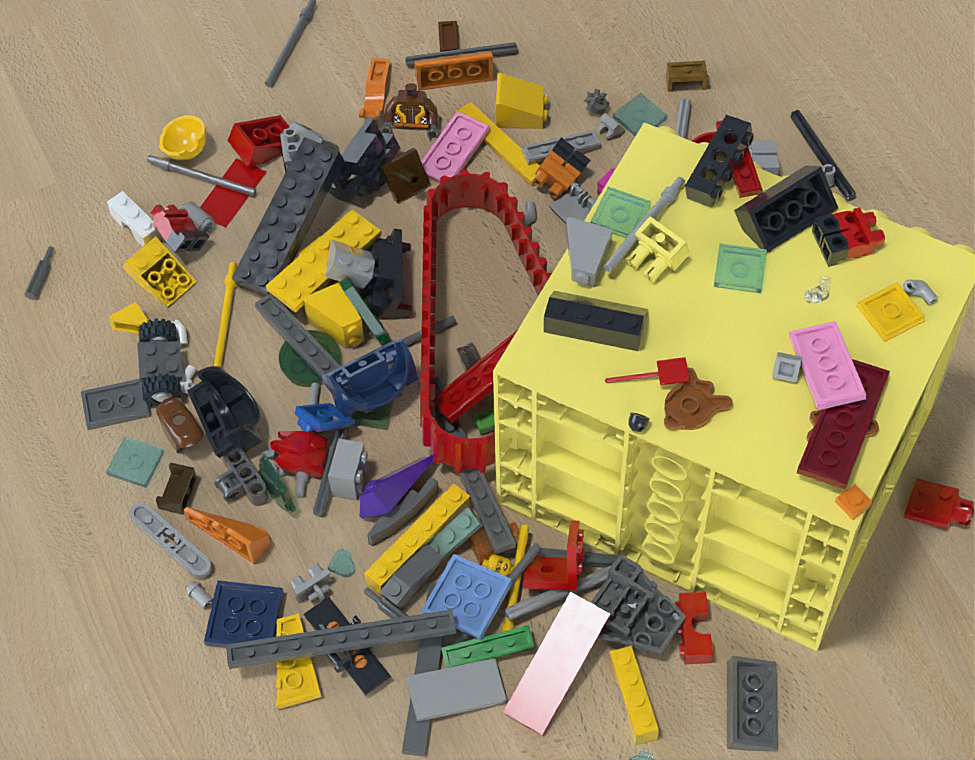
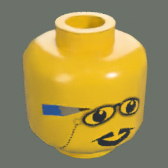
[481,554,514,577]

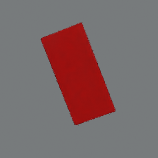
[200,158,266,228]

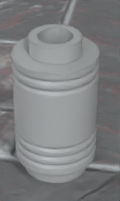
[180,201,215,233]

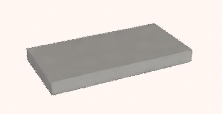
[406,658,507,722]

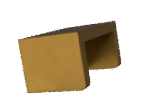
[666,60,707,91]

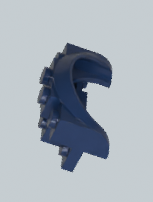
[321,338,419,417]

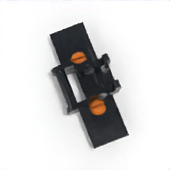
[303,597,391,696]

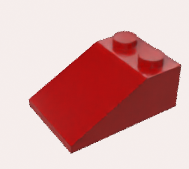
[227,115,290,167]

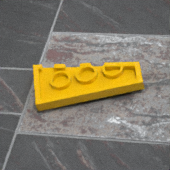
[276,613,321,710]

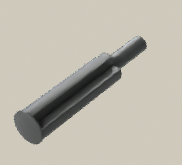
[24,246,54,300]
[364,588,409,619]

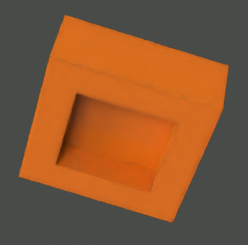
[835,484,873,520]

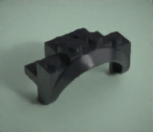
[329,118,400,205]
[356,228,412,319]
[187,366,263,458]

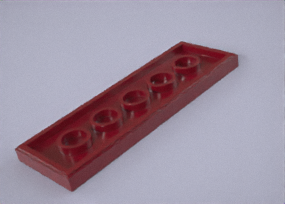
[797,359,890,489]

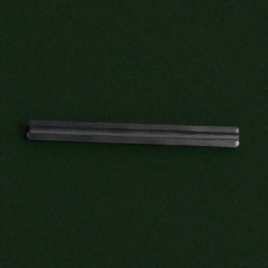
[790,109,856,200]

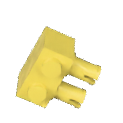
[625,216,690,282]

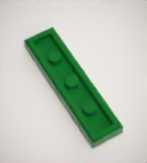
[441,625,535,668]

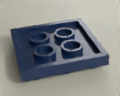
[204,580,284,648]

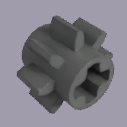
[584,89,609,114]

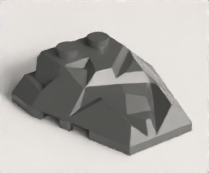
[591,554,686,654]

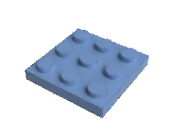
[421,554,513,640]

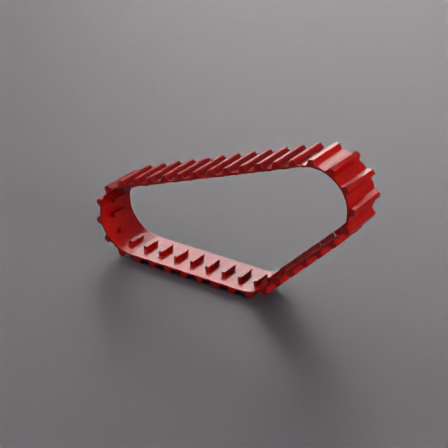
[420,169,552,474]

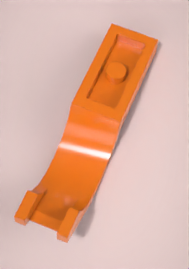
[359,58,391,119]

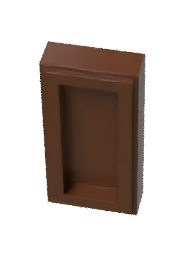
[438,21,459,52]

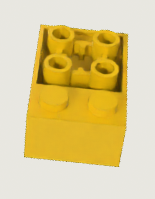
[122,236,197,308]

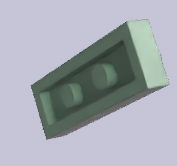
[427,507,483,565]

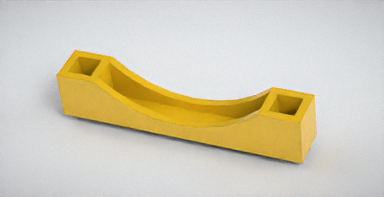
[364,484,471,597]

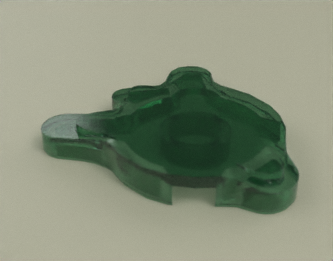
[258,456,296,514]

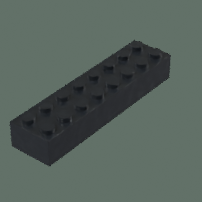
[232,137,344,297]

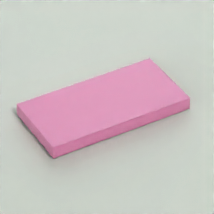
[421,111,490,183]
[789,321,866,410]

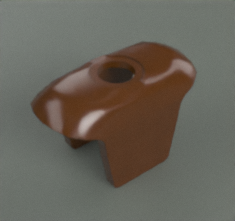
[156,397,204,453]

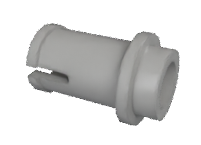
[823,164,835,187]
[186,581,213,609]

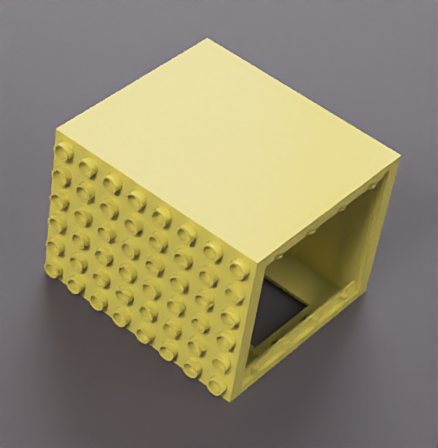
[493,122,975,651]

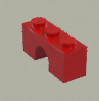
[674,592,713,665]

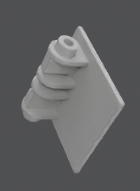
[549,182,596,223]

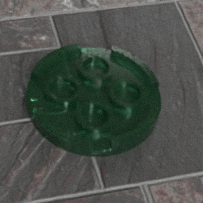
[279,330,341,387]

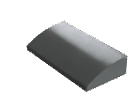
[727,656,777,751]

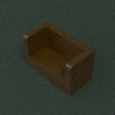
[156,463,197,515]

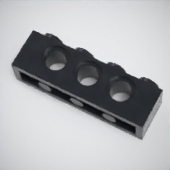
[685,115,754,207]

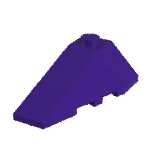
[359,455,433,519]

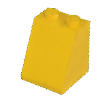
[496,73,548,129]
[303,283,364,349]

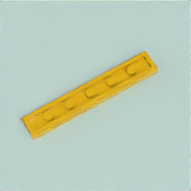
[456,101,540,186]

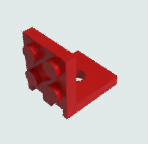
[523,520,584,590]

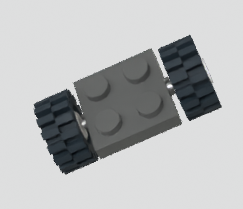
[137,318,182,407]

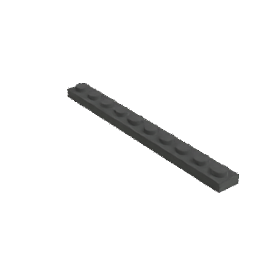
[418,376,516,554]
[226,609,456,669]

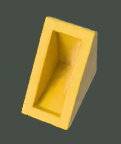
[109,302,148,334]

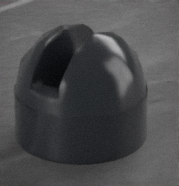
[628,412,650,432]

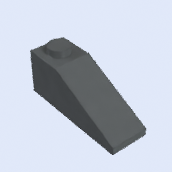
[380,544,444,610]

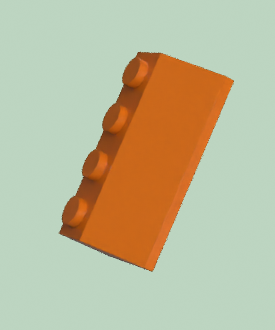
[414,51,493,91]

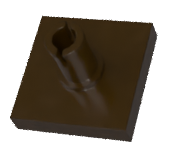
[380,148,430,202]

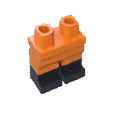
[533,137,591,199]

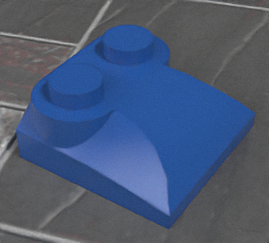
[295,403,355,432]

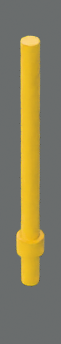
[213,262,237,367]
[501,525,529,632]

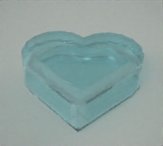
[327,549,355,578]

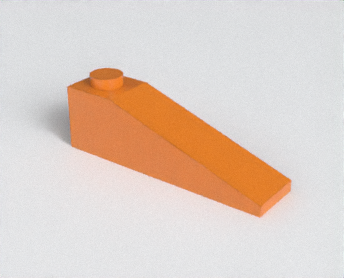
[184,507,271,564]

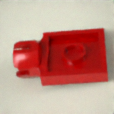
[904,478,974,529]

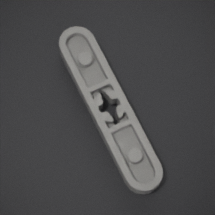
[129,503,212,579]

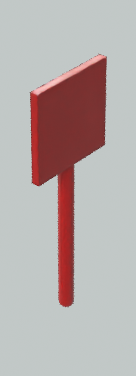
[605,357,689,385]

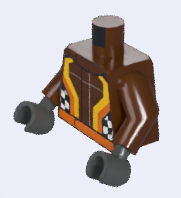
[380,83,440,139]

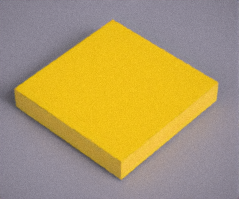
[857,282,925,342]

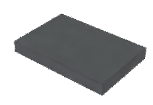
[81,379,150,430]

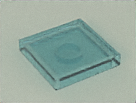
[613,93,668,136]
[590,186,651,238]
[713,243,767,293]
[106,437,164,488]

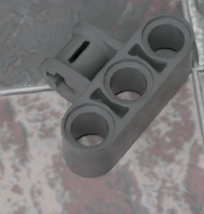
[214,448,268,506]

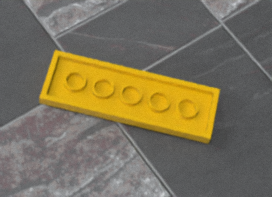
[266,209,382,313]

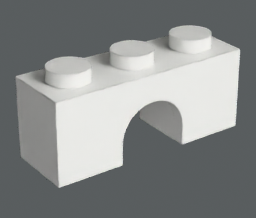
[107,191,163,247]

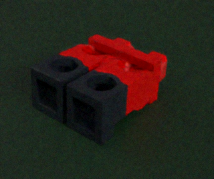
[150,204,210,252]
[812,207,885,267]

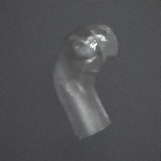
[804,275,831,303]

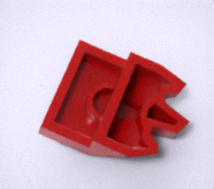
[270,431,328,478]

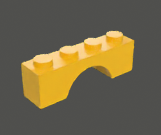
[609,646,659,745]

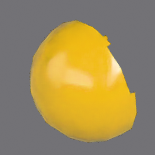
[159,115,207,161]

